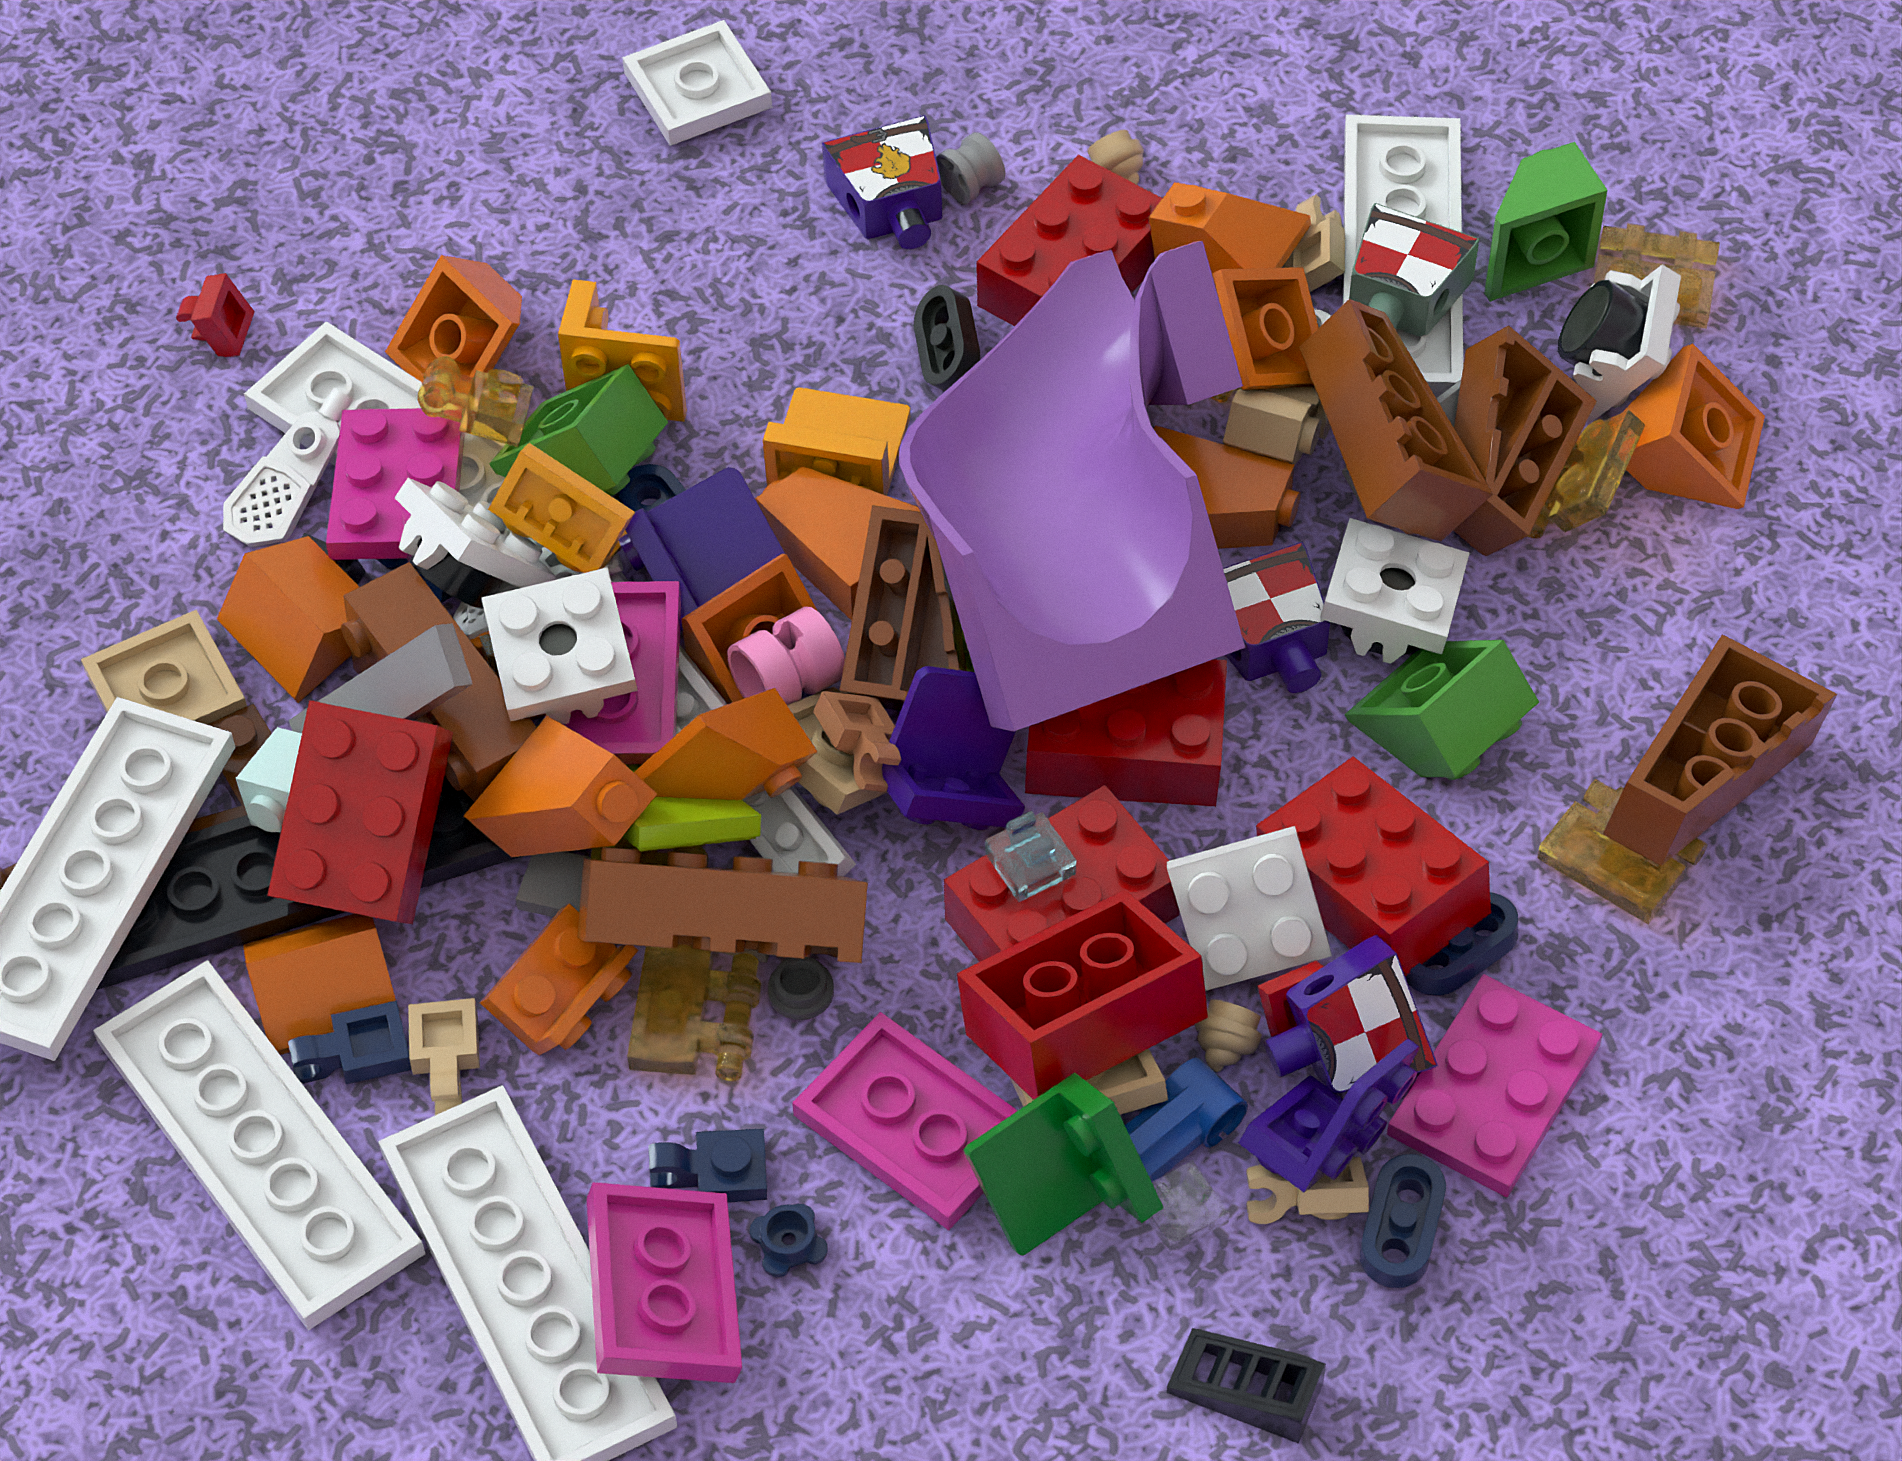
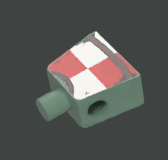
[1349,203,1479,336]

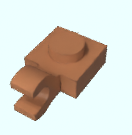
[813,691,901,792]

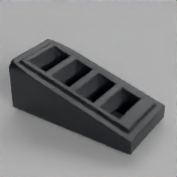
[1166,1328,1326,1444]

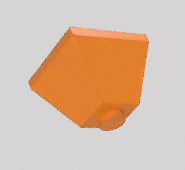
[1149,182,1311,275]
[385,255,522,411]
[1212,267,1319,390]
[1612,344,1765,509]
[634,688,818,800]

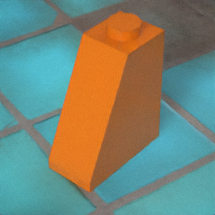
[1154,425,1301,549]
[755,466,921,621]
[464,716,657,857]

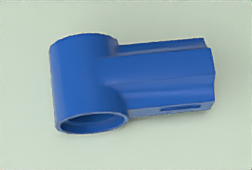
[1125,1057,1248,1184]

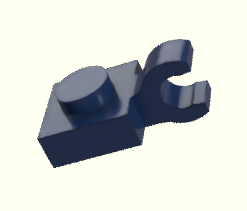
[288,1001,412,1084]
[648,1128,767,1203]

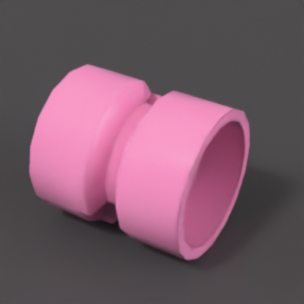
[727,607,845,705]

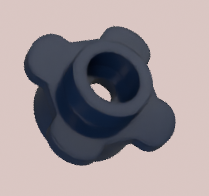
[749,1203,828,1277]

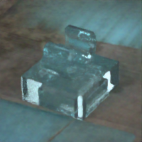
[985,811,1076,902]

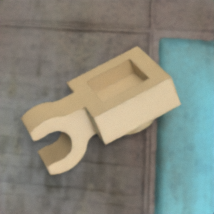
[1285,194,1345,292]
[408,998,480,1115]
[1246,1157,1369,1224]

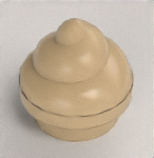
[1087,130,1144,185]
[1195,999,1262,1072]

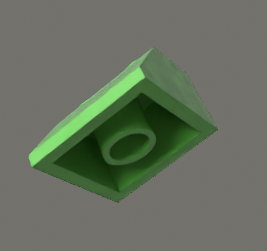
[1484,142,1608,301]
[489,364,668,496]
[1344,640,1539,780]

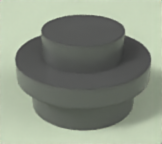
[768,957,834,1020]

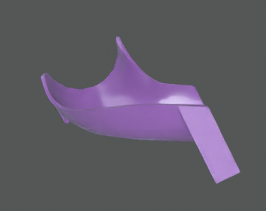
[899,241,1245,731]

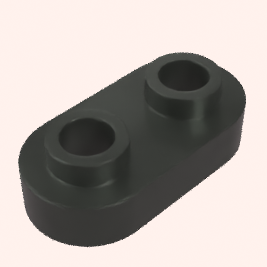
[913,285,980,391]

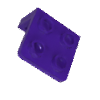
[619,467,785,631]
[882,666,1025,830]
[1238,1039,1420,1193]

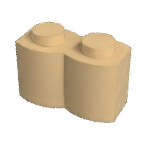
[1223,386,1331,464]

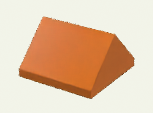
[217,536,359,703]
[681,554,818,704]
[243,914,402,1055]

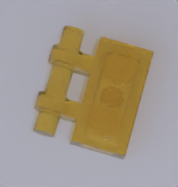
[1594,223,1720,329]
[417,356,534,447]
[1527,409,1645,539]
[1537,779,1708,924]
[627,945,762,1081]

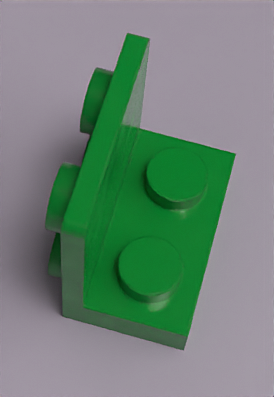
[964,1072,1164,1256]

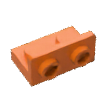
[480,903,638,1056]

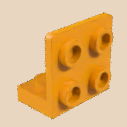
[558,279,687,422]
[763,387,911,496]
[488,443,635,573]

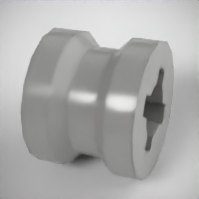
[936,132,1006,205]

